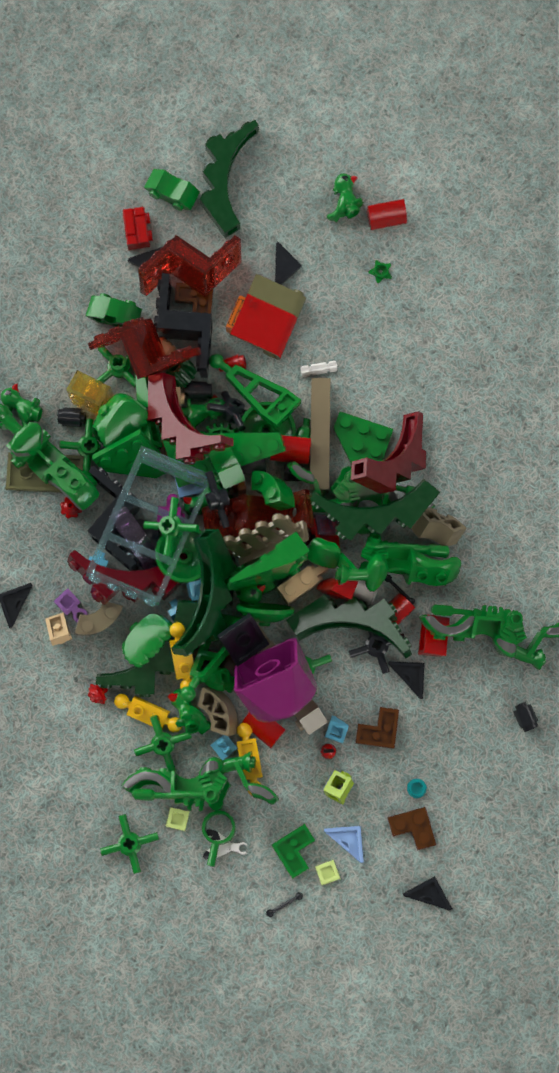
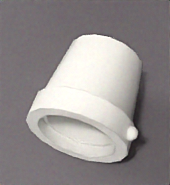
[353,581,378,605]

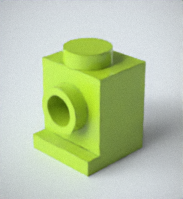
[323,770,354,805]

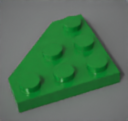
[333,411,393,465]
[92,429,172,478]

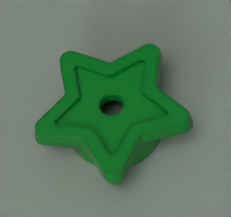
[368,260,392,283]

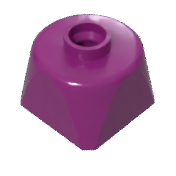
[234,638,317,722]

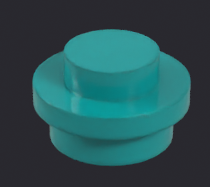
[407,778,427,798]

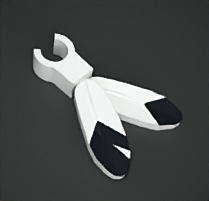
[203,829,248,859]

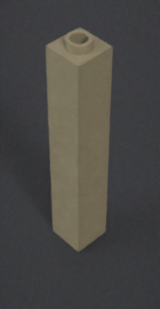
[310,378,330,496]

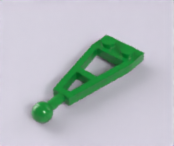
[209,353,301,429]
[180,614,241,702]

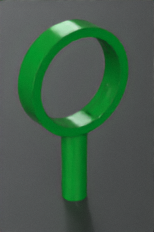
[202,810,236,867]

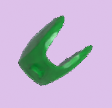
[91,393,148,447]
[122,613,172,668]

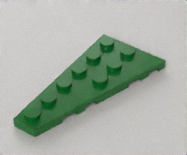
[160,432,287,487]

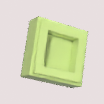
[166,807,190,831]
[315,860,340,885]

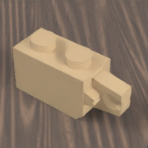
[277,565,328,606]

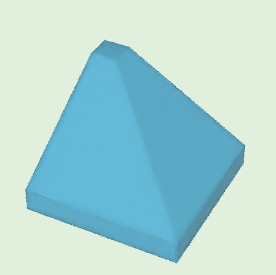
[325,715,349,743]

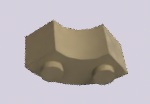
[411,508,467,546]
[74,602,123,636]
[198,686,238,736]
[294,699,328,735]

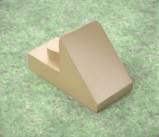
[45,612,72,646]

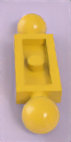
[169,622,194,689]
[114,694,183,733]
[237,723,263,796]

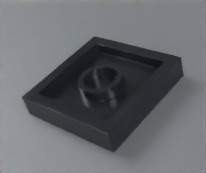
[217,613,269,667]

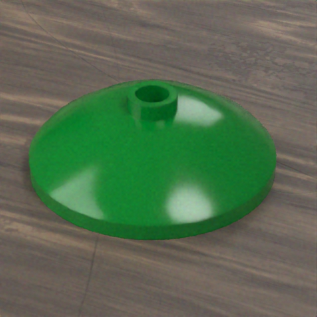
[239,402,296,459]
[155,529,203,583]
[236,603,295,627]

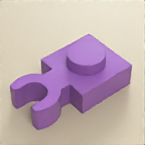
[53,588,88,622]

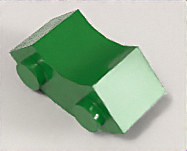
[144,169,200,211]
[85,293,142,330]
[203,434,245,489]
[251,471,295,511]

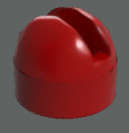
[321,743,336,759]

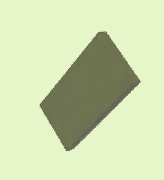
[6,452,84,493]

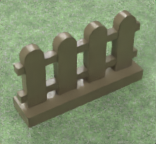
[223,514,309,567]

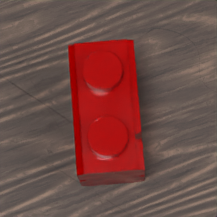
[122,207,153,250]

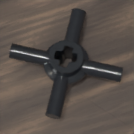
[207,391,247,431]
[205,470,230,528]
[348,632,405,674]

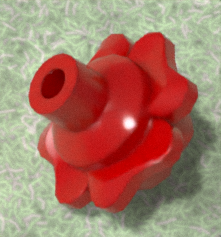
[60,497,82,519]
[88,684,108,704]

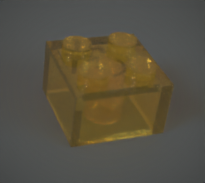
[66,370,113,416]

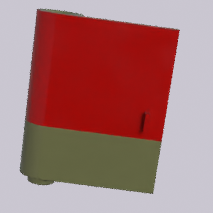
[230,274,306,360]

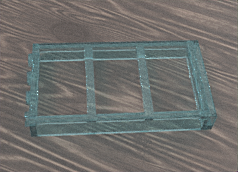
[86,446,209,607]

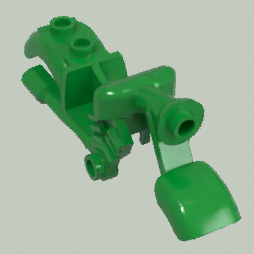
[307,533,462,592]

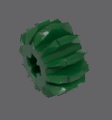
[166,357,197,389]

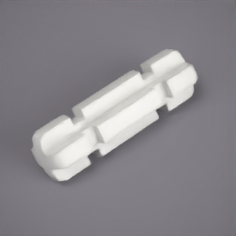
[300,361,338,377]

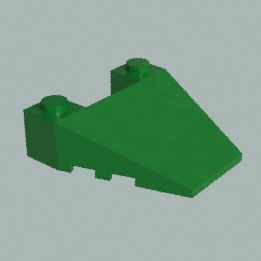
[227,532,310,591]

